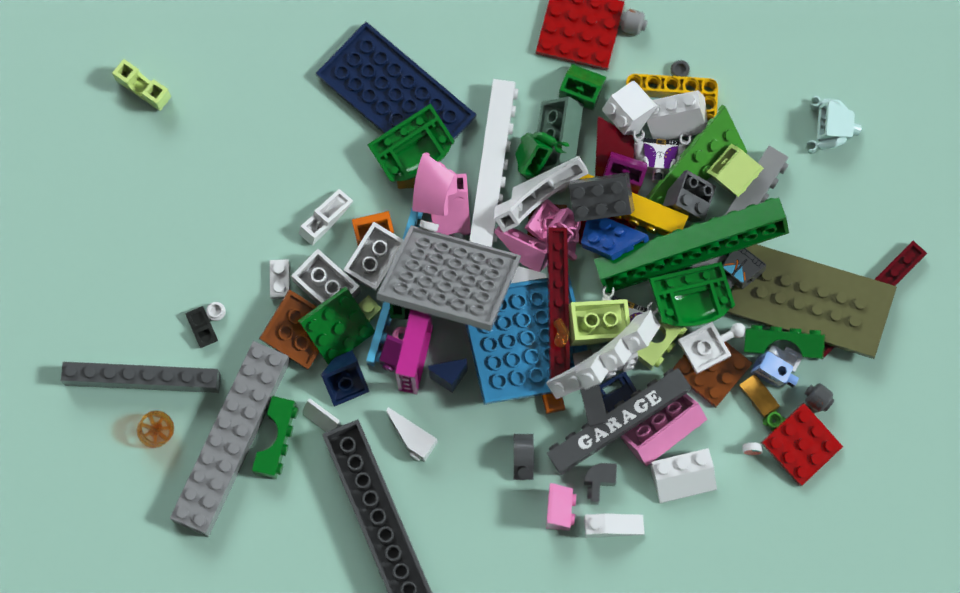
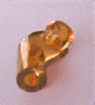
[553,318,570,347]

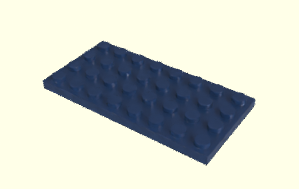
[316,22,476,140]

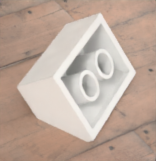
[647,90,708,140]
[343,222,403,290]
[650,448,717,503]

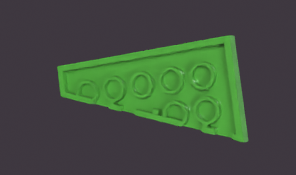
[646,105,747,205]

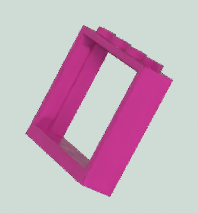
[395,309,433,395]

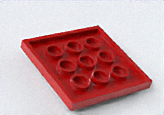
[535,0,625,71]

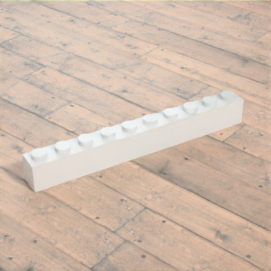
[469,79,519,247]

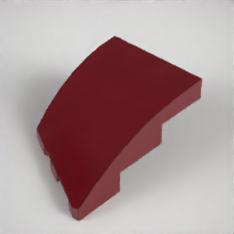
[595,117,634,176]

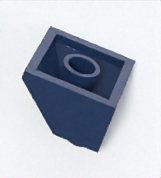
[321,350,370,407]

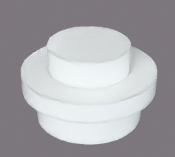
[206,302,226,321]

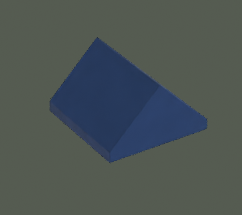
[428,358,468,393]

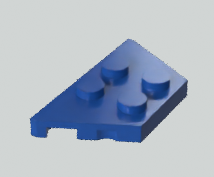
[581,218,649,261]

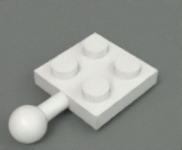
[678,322,746,374]

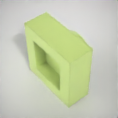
[358,295,382,322]

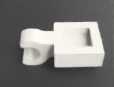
[768,344,803,374]

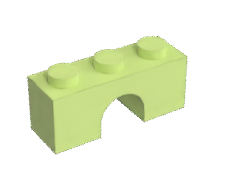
[112,59,171,111]
[637,319,688,371]

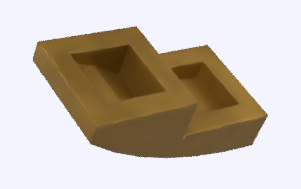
[739,374,780,418]

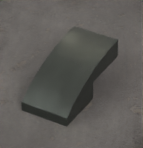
[185,306,218,349]

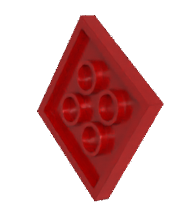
[761,403,843,486]

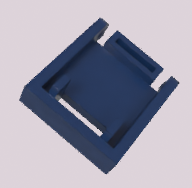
[600,372,637,412]

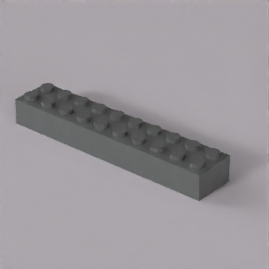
[322,419,432,593]

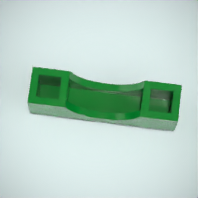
[744,325,825,359]
[252,396,298,479]

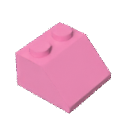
[546,483,576,531]

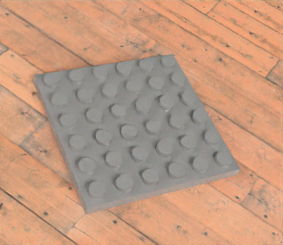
[376,225,521,331]

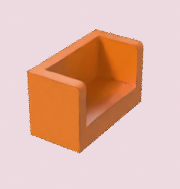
[352,211,394,246]

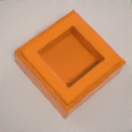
[542,393,565,414]

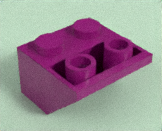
[603,152,647,194]

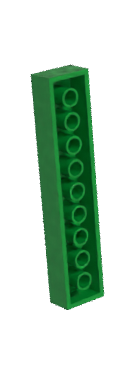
[594,197,789,293]

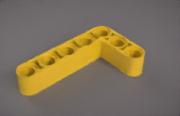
[625,74,718,121]

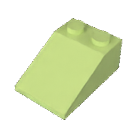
[569,299,630,346]

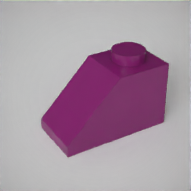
[380,335,403,372]

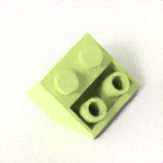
[707,144,764,197]

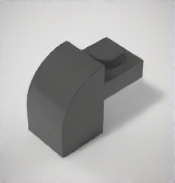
[514,434,534,480]
[584,463,617,505]

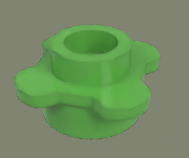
[762,410,785,431]

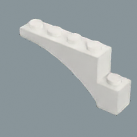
[494,156,588,233]

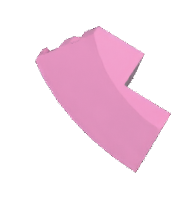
[412,153,457,216]
[525,199,581,261]

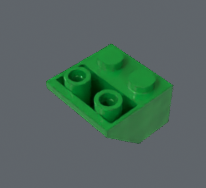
[559,64,607,111]

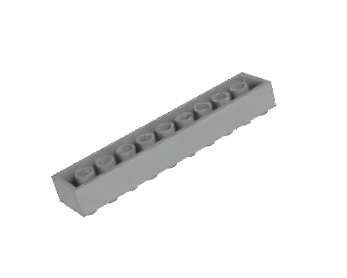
[170,341,290,537]

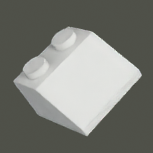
[602,81,657,135]

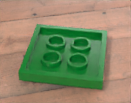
[298,287,375,365]

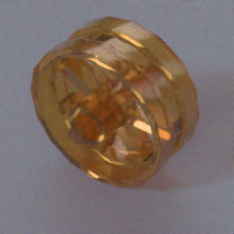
[136,410,174,448]

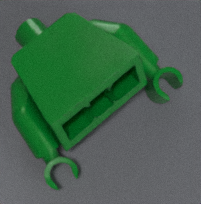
[515,132,569,180]

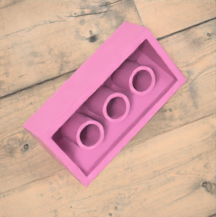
[620,394,707,466]

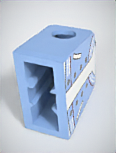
[750,351,799,388]

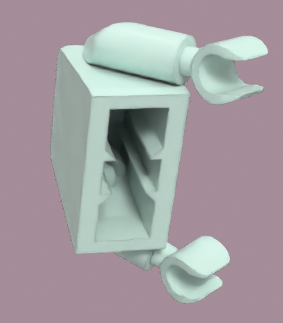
[807,96,862,153]

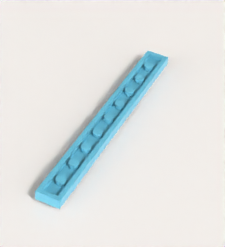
[366,205,423,367]

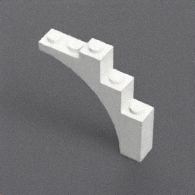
[546,310,661,399]

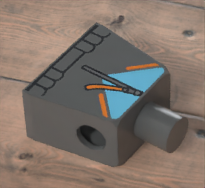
[723,248,766,289]

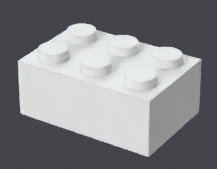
[291,249,361,305]

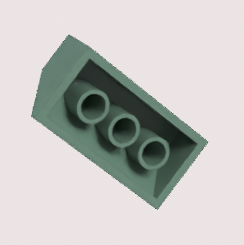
[537,96,584,174]

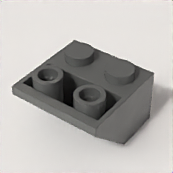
[663,170,716,223]

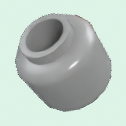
[619,9,648,36]

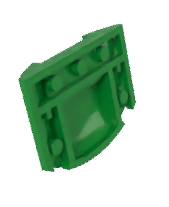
[367,103,455,182]
[649,262,735,327]

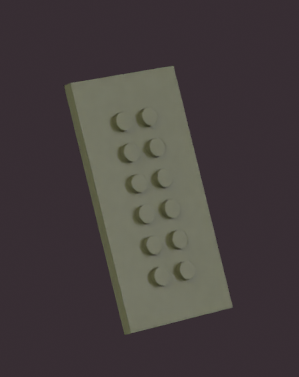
[727,244,897,359]

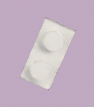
[270,259,290,299]

